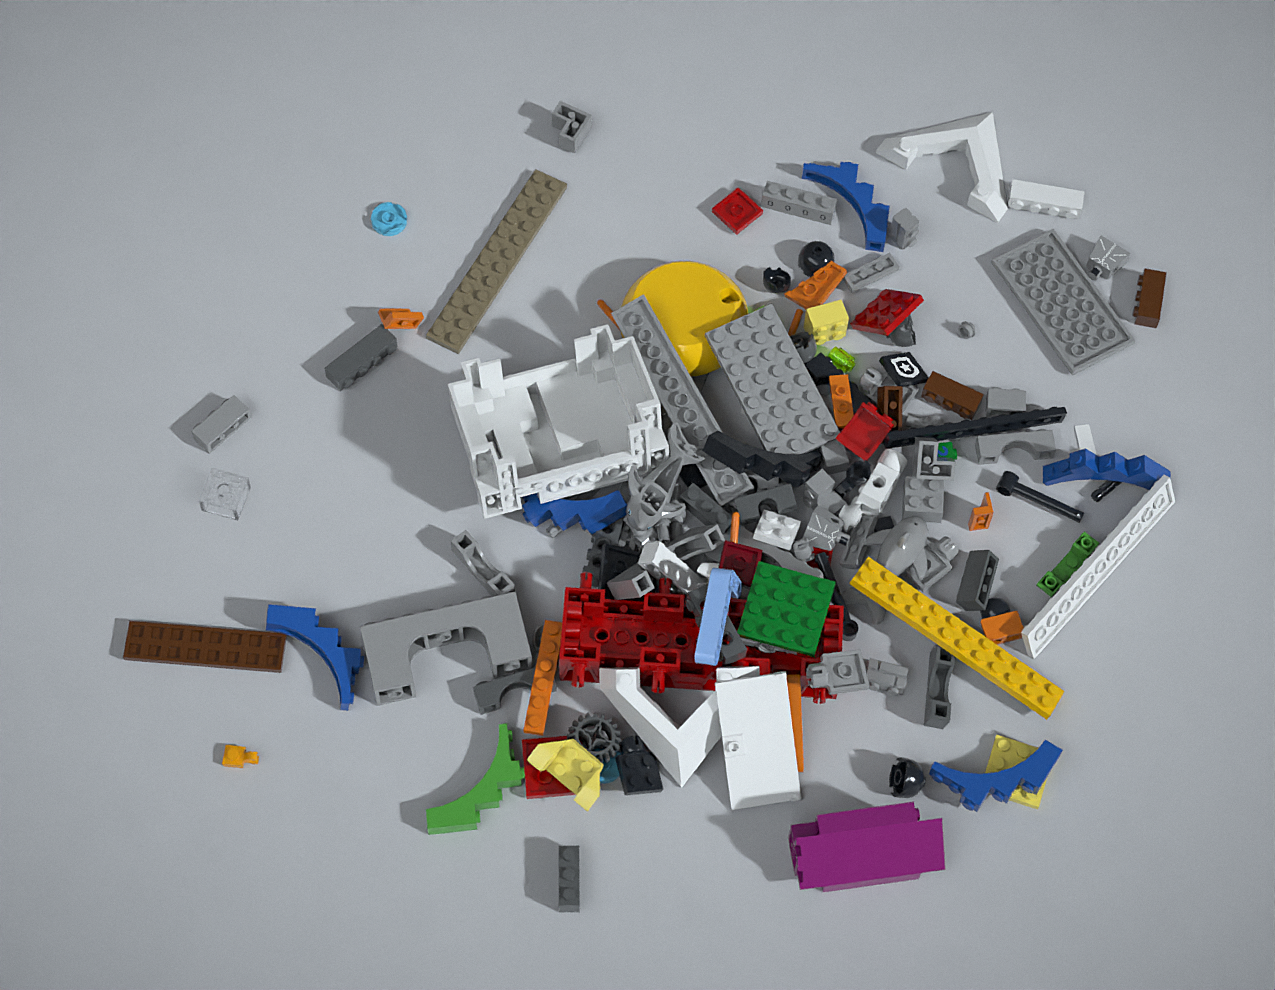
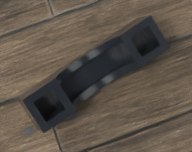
[805,352,872,414]

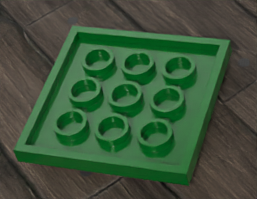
[737,561,836,657]

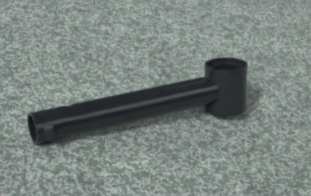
[996,471,1084,523]
[814,552,859,641]

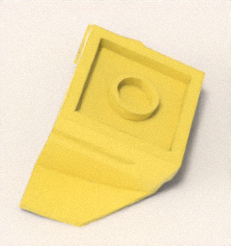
[527,739,604,812]

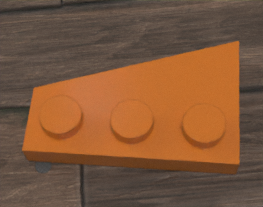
[785,261,847,309]

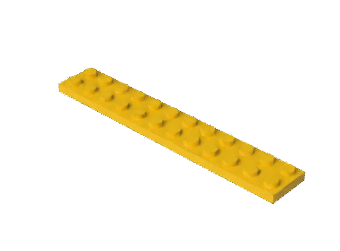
[849,556,1065,720]

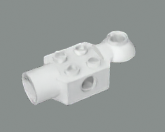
[838,449,907,532]

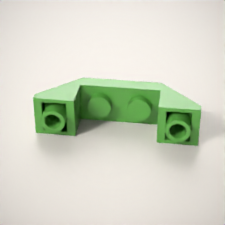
[1036,532,1100,597]

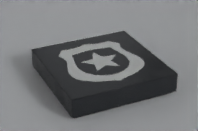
[879,352,929,387]

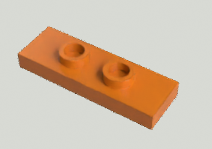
[829,374,854,429]

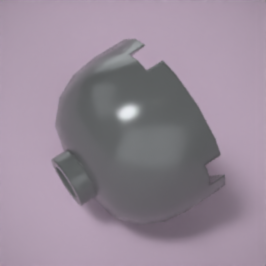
[886,315,916,347]
[789,332,817,365]

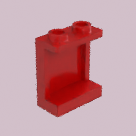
[835,402,894,461]

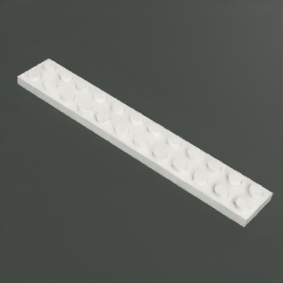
[1021,475,1175,659]

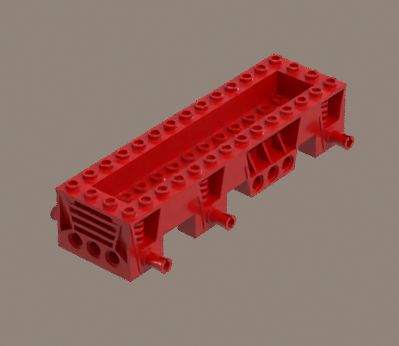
[559,572,844,704]

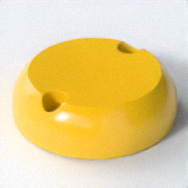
[621,261,748,377]

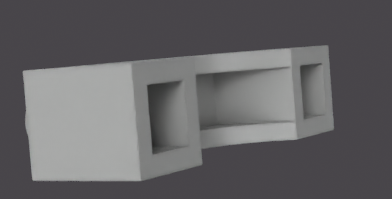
[975,429,1056,465]
[451,530,515,597]

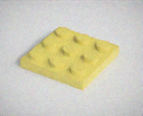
[985,734,1047,810]

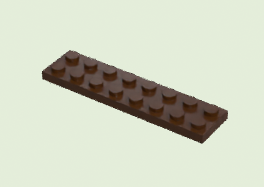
[123,621,287,673]

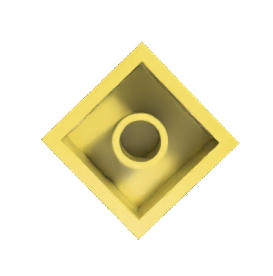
[803,300,849,345]

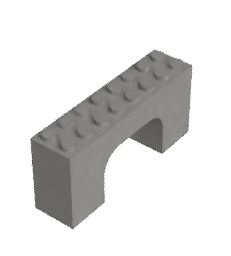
[360,592,532,706]

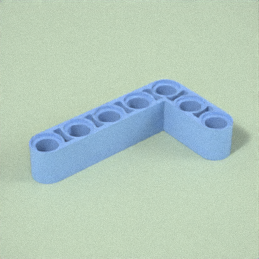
[695,568,742,666]

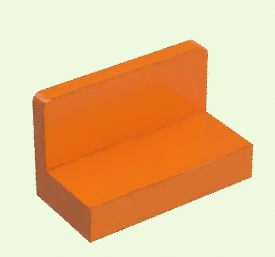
[378,309,424,329]
[968,492,994,531]
[980,611,1023,645]

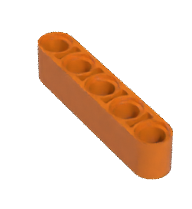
[786,674,804,772]

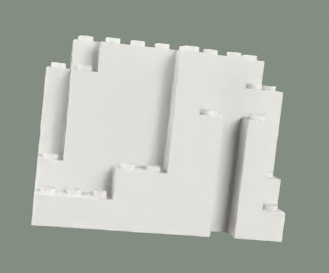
[448,324,669,519]

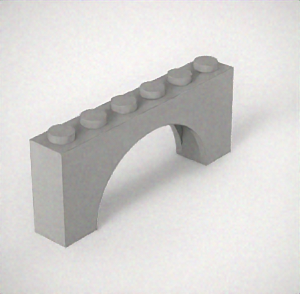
[607,524,725,600]
[704,526,824,579]

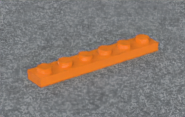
[523,620,562,736]

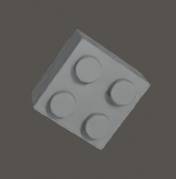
[902,476,944,523]

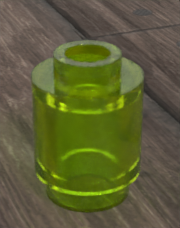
[828,346,856,373]

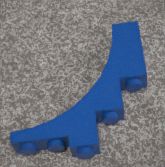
[802,162,890,252]
[1043,448,1171,490]
[522,490,627,535]
[266,605,364,711]
[929,739,1063,812]

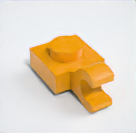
[222,745,259,768]

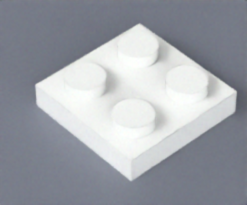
[753,510,801,550]

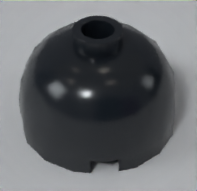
[798,241,835,277]
[889,757,926,798]

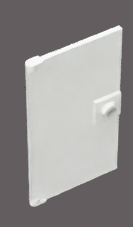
[715,671,802,810]

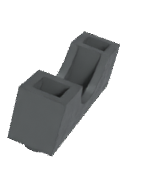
[924,645,955,730]
[473,665,556,715]

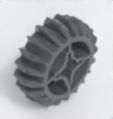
[567,712,621,763]

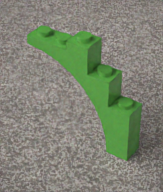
[426,723,525,835]

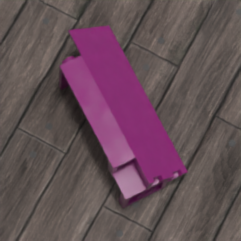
[788,802,945,893]

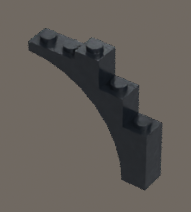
[702,431,822,488]

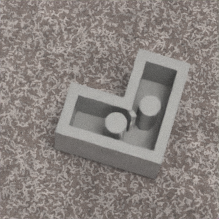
[551,101,592,154]
[912,437,956,481]
[803,469,847,517]

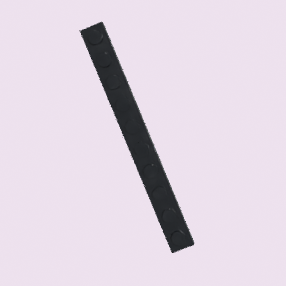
[883,406,1067,449]

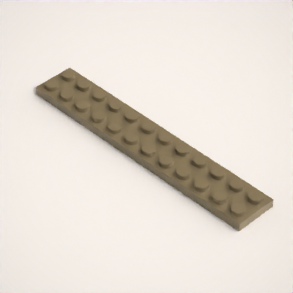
[426,169,567,354]

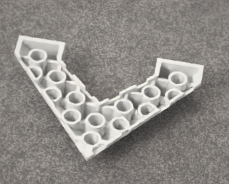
[876,112,1008,223]
[599,666,760,788]

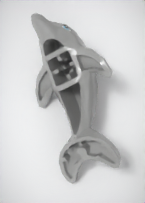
[626,423,709,531]
[842,516,928,625]

